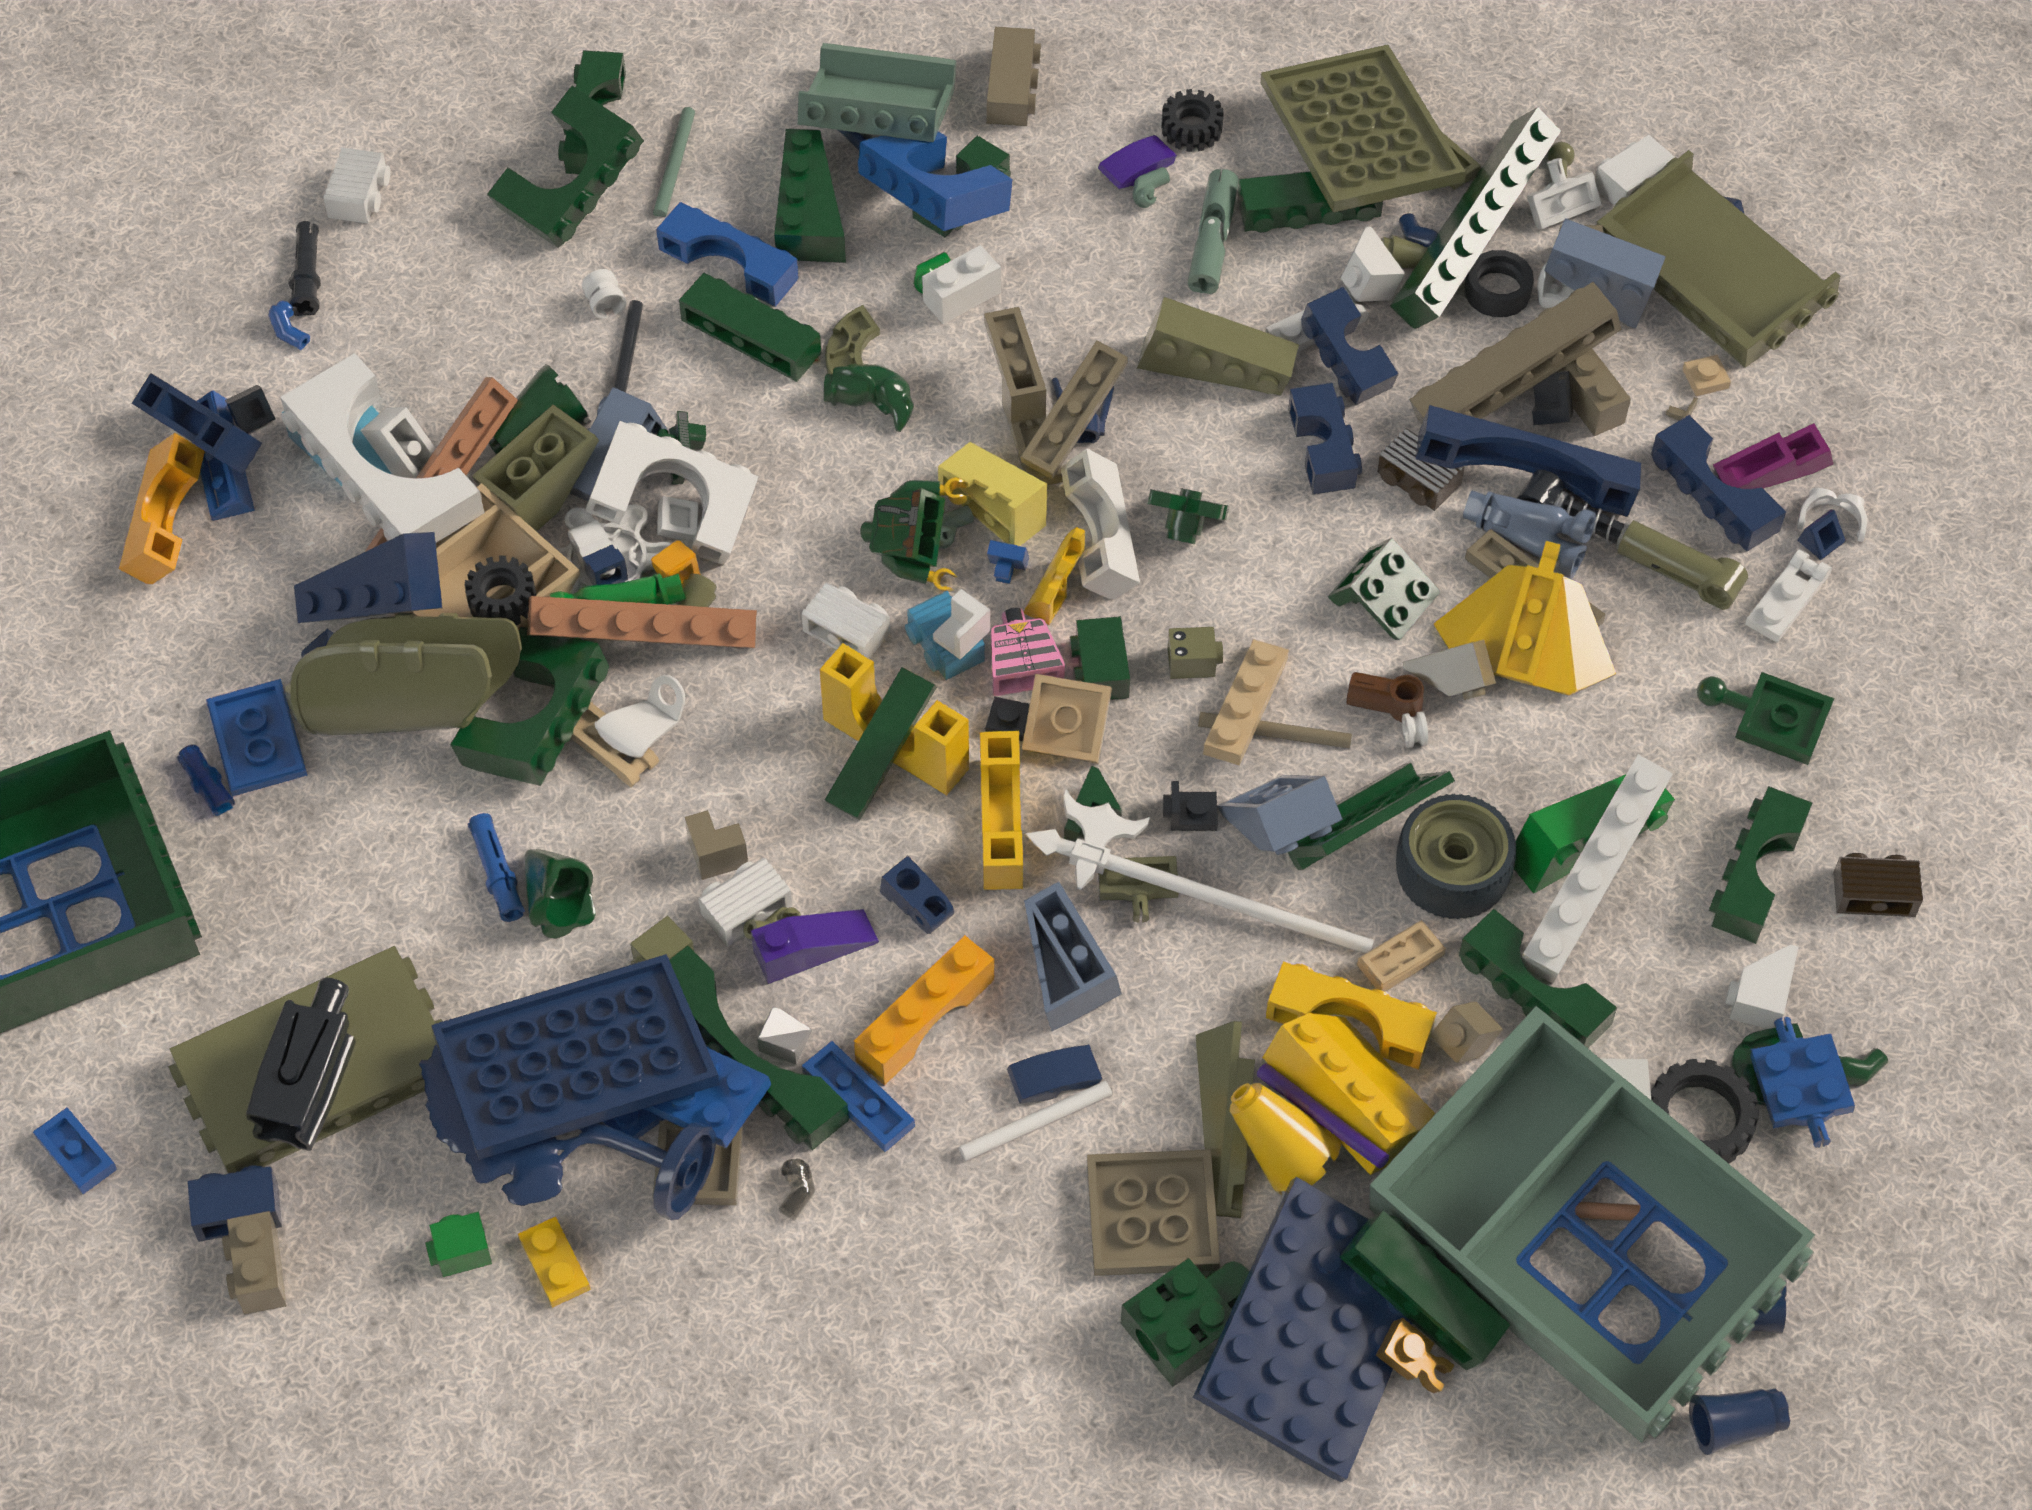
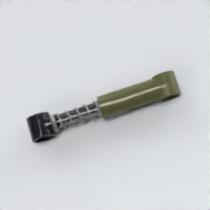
[1517,470,1748,610]

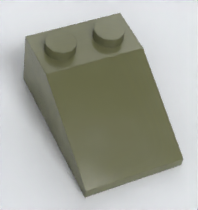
[472,405,599,532]

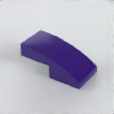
[1098,135,1177,189]

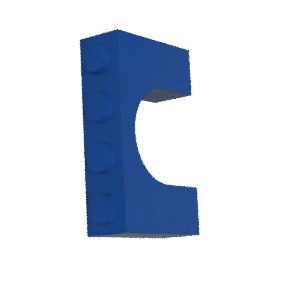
[858,131,1013,231]

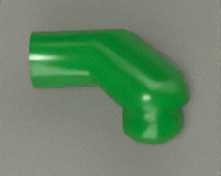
[913,252,951,294]

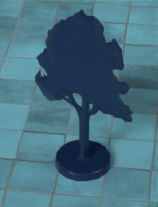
[419,1044,716,1221]

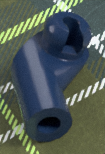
[1399,213,1438,247]

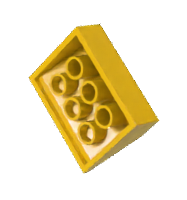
[1262,1013,1436,1175]

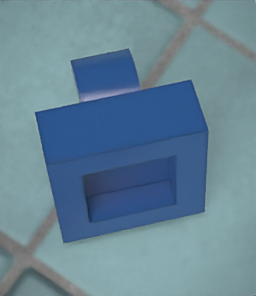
[987,540,1029,584]

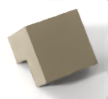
[685,810,748,880]

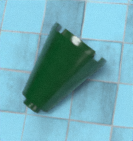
[488,364,591,454]

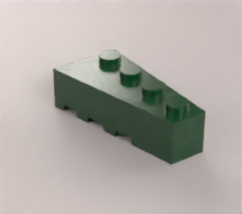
[774,128,846,263]

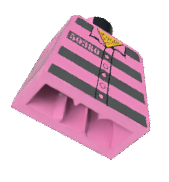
[991,608,1065,696]

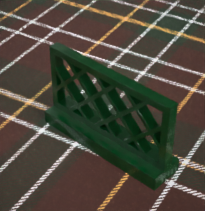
[1288,763,1455,870]

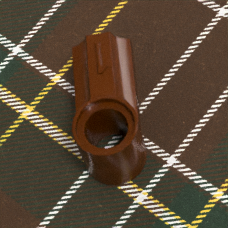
[1346,672,1424,723]

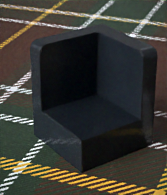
[1532,371,1574,425]

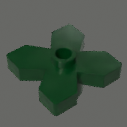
[1147,488,1229,544]

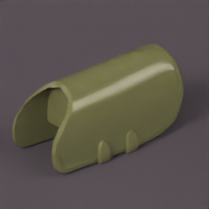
[285,613,522,735]

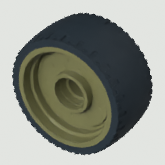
[1396,794,1516,919]

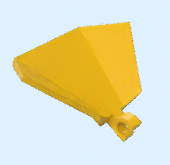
[1433,541,1616,696]

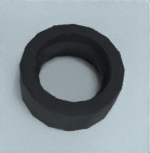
[1464,250,1534,317]

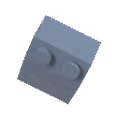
[1217,775,1343,855]

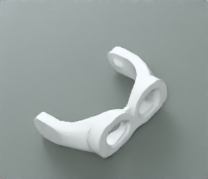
[1797,488,1867,542]

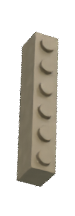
[1409,282,1622,424]

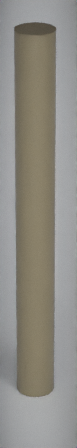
[1198,712,1352,749]

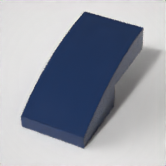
[1007,1044,1103,1104]

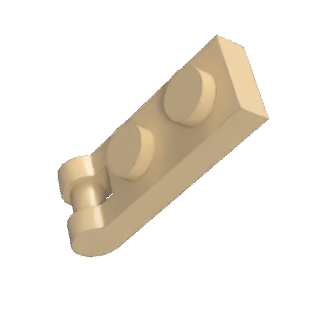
[571,702,659,787]

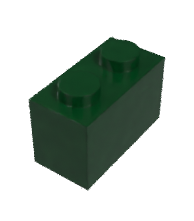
[1069,616,1130,700]

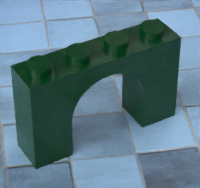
[487,86,644,248]
[450,627,609,786]

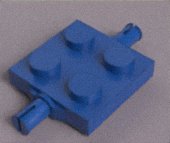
[1750,1017,1855,1148]

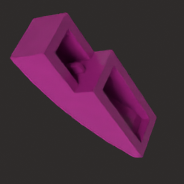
[1713,423,1833,489]

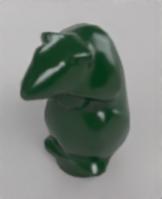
[824,364,914,432]

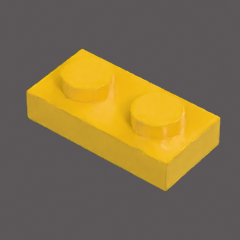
[518,1216,591,1308]

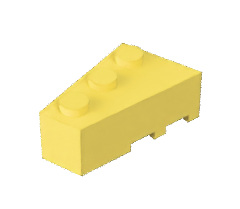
[938,442,1047,546]

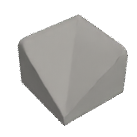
[757,1007,812,1064]

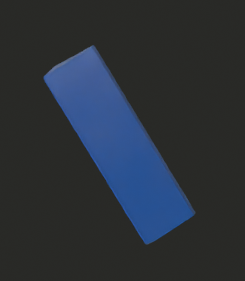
[197,390,255,521]

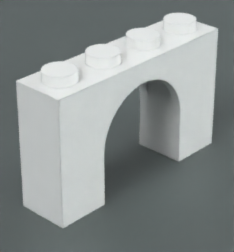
[585,421,759,565]

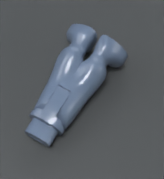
[1463,490,1596,578]

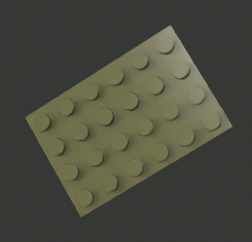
[1260,44,1466,212]

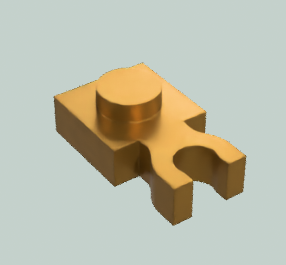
[1376,1318,1454,1393]

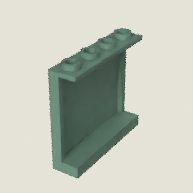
[797,43,956,142]

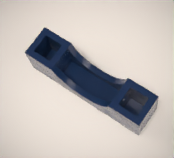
[131,373,263,474]
[1651,415,1786,552]

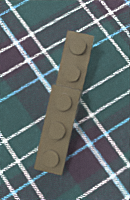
[984,307,1063,485]

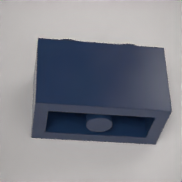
[187,1166,282,1242]

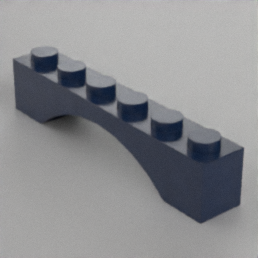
[1416,405,1641,517]

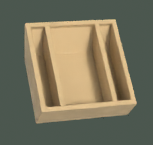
[394,483,580,630]

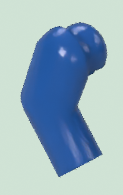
[268,301,310,350]

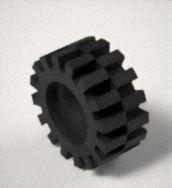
[1161,89,1224,152]
[464,555,536,626]

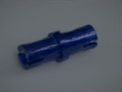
[176,744,235,816]

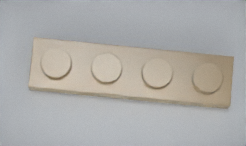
[1203,639,1289,766]

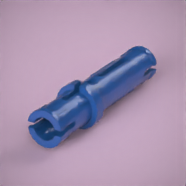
[467,813,525,922]

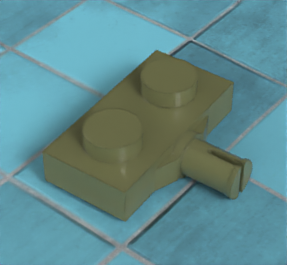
[1098,856,1179,923]

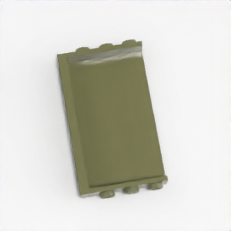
[1597,150,1841,368]
[168,945,443,1174]

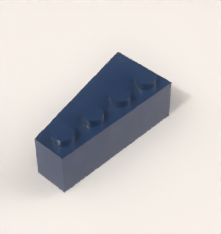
[294,532,443,623]

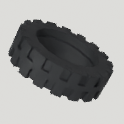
[1651,1059,1759,1164]

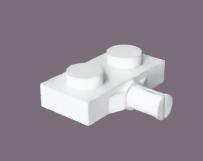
[1527,158,1602,229]

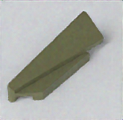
[1196,1021,1255,1218]

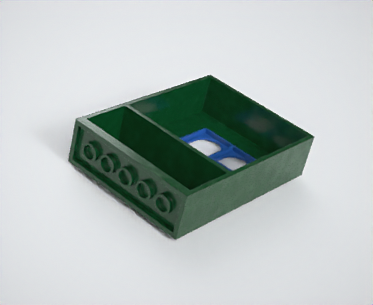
[0,730,202,1033]

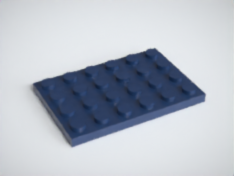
[431,954,719,1160]
[1193,1177,1413,1482]

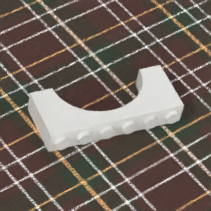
[280,353,484,543]

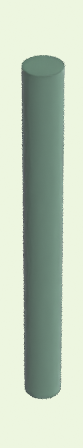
[653,107,695,217]

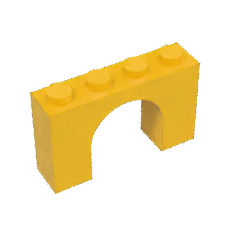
[819,643,969,796]

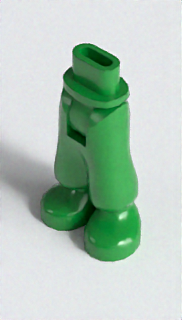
[550,573,686,640]

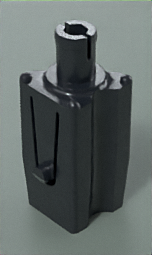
[246,977,356,1151]

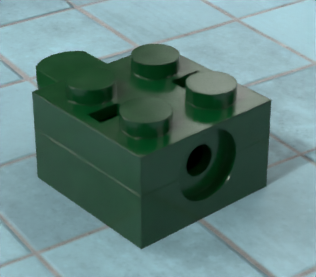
[1120,1258,1249,1387]

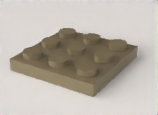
[1087,1149,1220,1276]

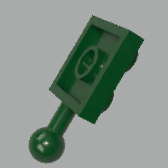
[1697,672,1835,765]

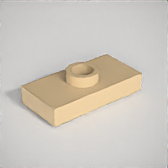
[1357,920,1446,992]

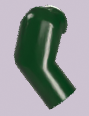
[1839,1048,1888,1086]

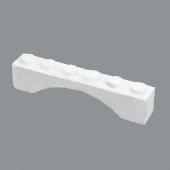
[1521,754,1673,983]

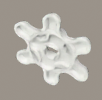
[557,504,671,594]

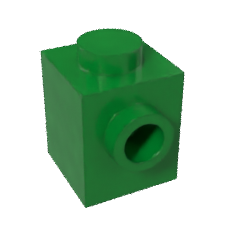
[425,1211,492,1277]

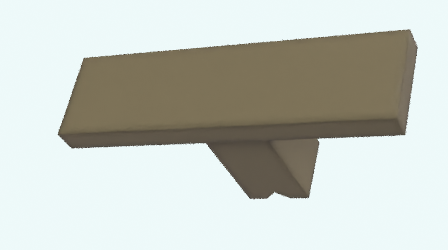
[1666,397,1698,421]

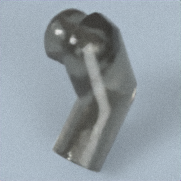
[778,1158,815,1221]

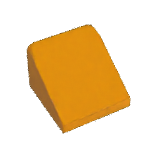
[651,540,701,583]

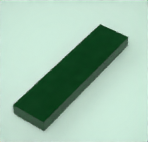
[825,667,937,820]

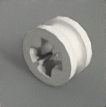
[1402,712,1428,748]

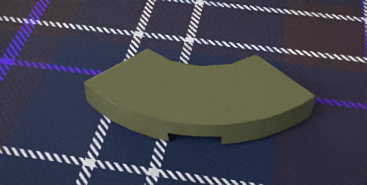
[825,305,880,374]

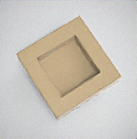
[1682,355,1731,396]

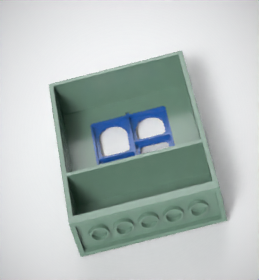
[1369,1006,1815,1443]

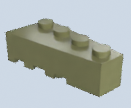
[1136,297,1299,395]

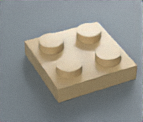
[1022,674,1112,764]

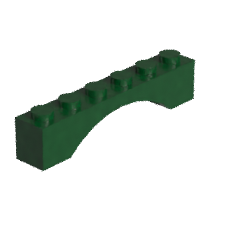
[669,945,849,1151]

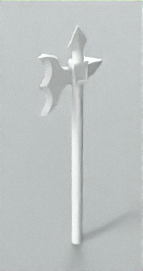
[1025,789,1374,954]

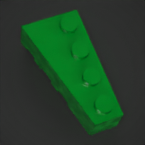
[1514,774,1675,894]

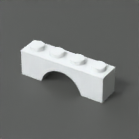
[1061,449,1140,599]

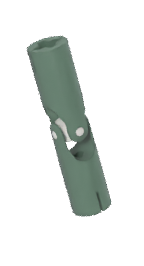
[1188,169,1239,294]

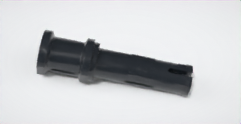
[288,221,321,316]

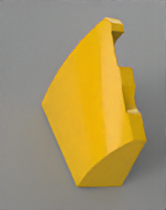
[1024,527,1085,625]

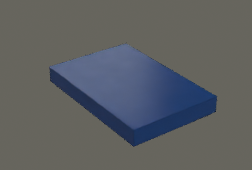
[206,679,308,797]

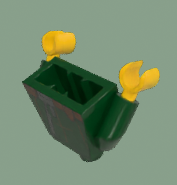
[860,477,967,592]

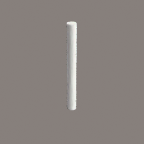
[959,1081,1112,1162]

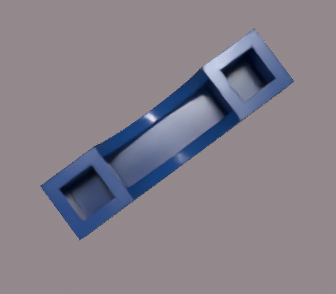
[656,202,799,307]

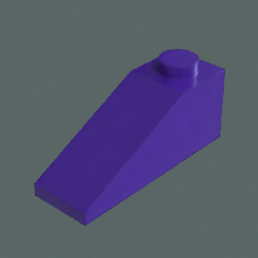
[751,909,879,984]

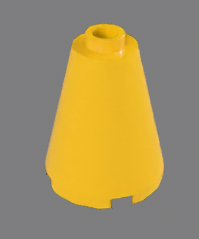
[1230,1083,1341,1195]

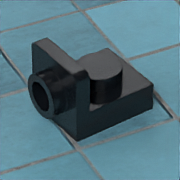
[1163,781,1218,831]

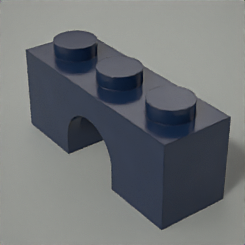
[1301,287,1399,405]
[1288,383,1362,495]

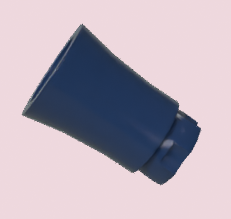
[1689,1388,1790,1455]

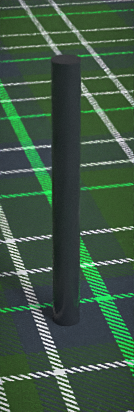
[612,300,643,393]

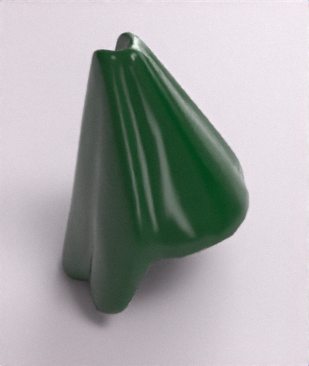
[524,849,596,939]

